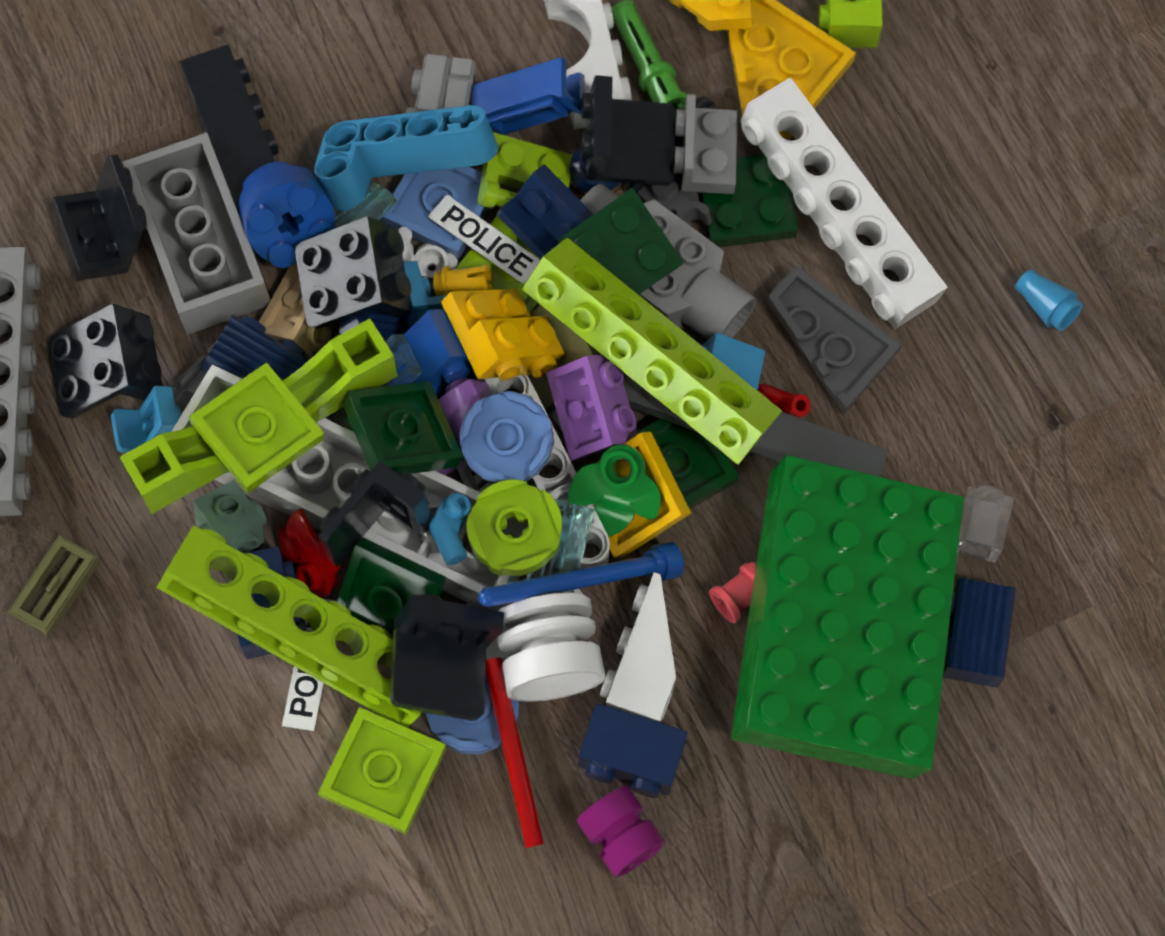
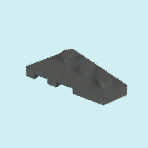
[767,265,902,415]

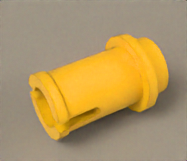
[433,264,493,296]

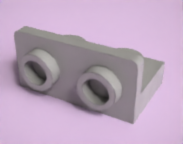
[674,94,737,194]

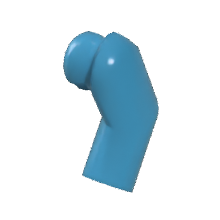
[429,493,471,566]

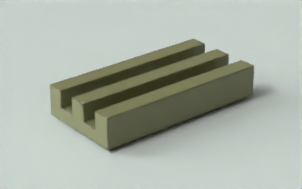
[8,535,101,638]

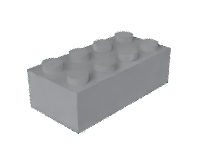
[123,132,270,335]

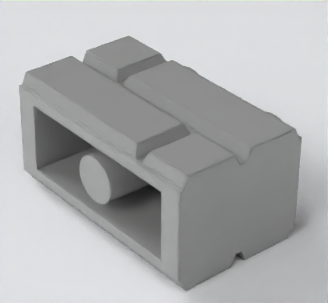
[406,54,477,113]

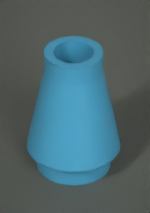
[1015,269,1083,331]

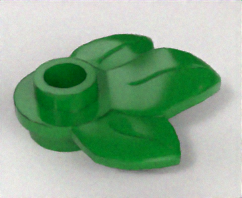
[568,444,661,537]

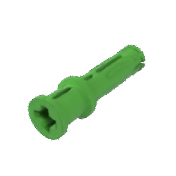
[611,0,687,119]

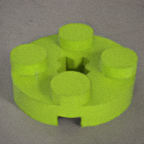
[467,479,562,576]

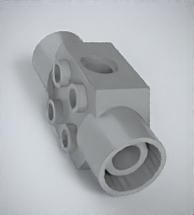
[580,184,757,340]

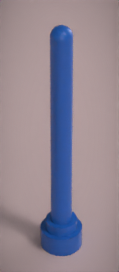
[478,542,684,607]

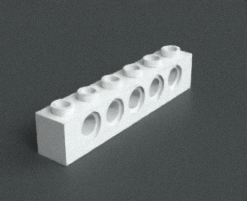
[740,77,948,330]

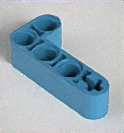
[314,105,498,211]

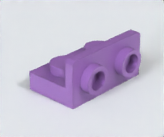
[546,355,638,461]

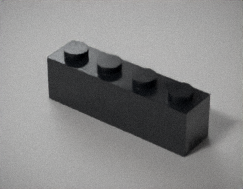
[179,44,280,209]

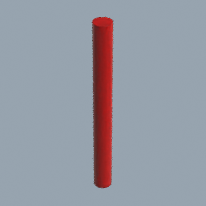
[486,657,544,849]

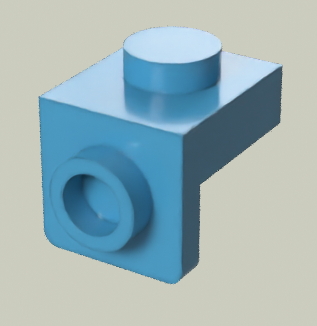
[111,386,181,453]

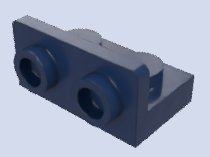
[497,164,594,260]

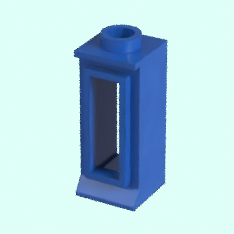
[471,57,584,135]

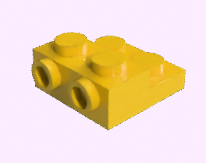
[441,288,565,381]

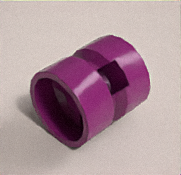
[577,786,666,878]

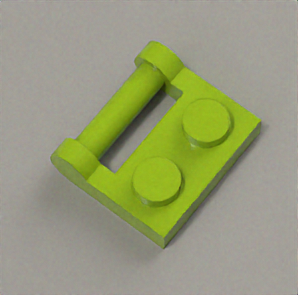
[478,132,572,209]

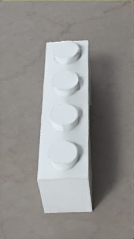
[544,0,632,129]

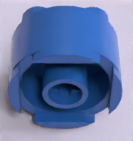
[237,161,335,268]

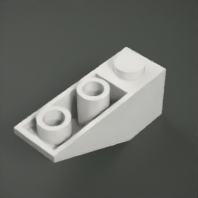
[600,572,676,723]

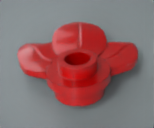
[278,508,341,598]

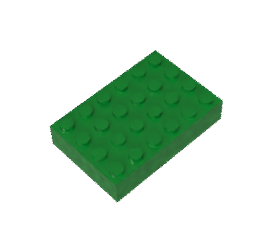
[730,455,964,779]

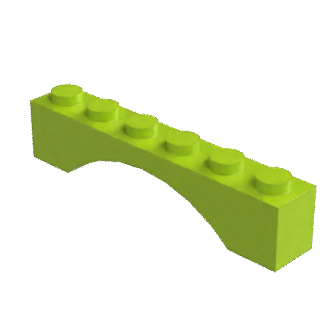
[119,319,398,514]

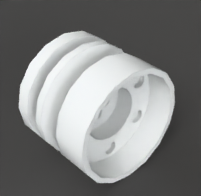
[498,593,605,702]

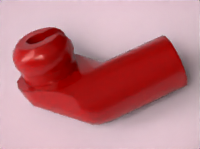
[757,383,811,417]

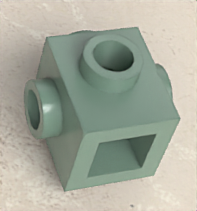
[193,480,267,554]

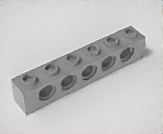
[0,247,41,516]

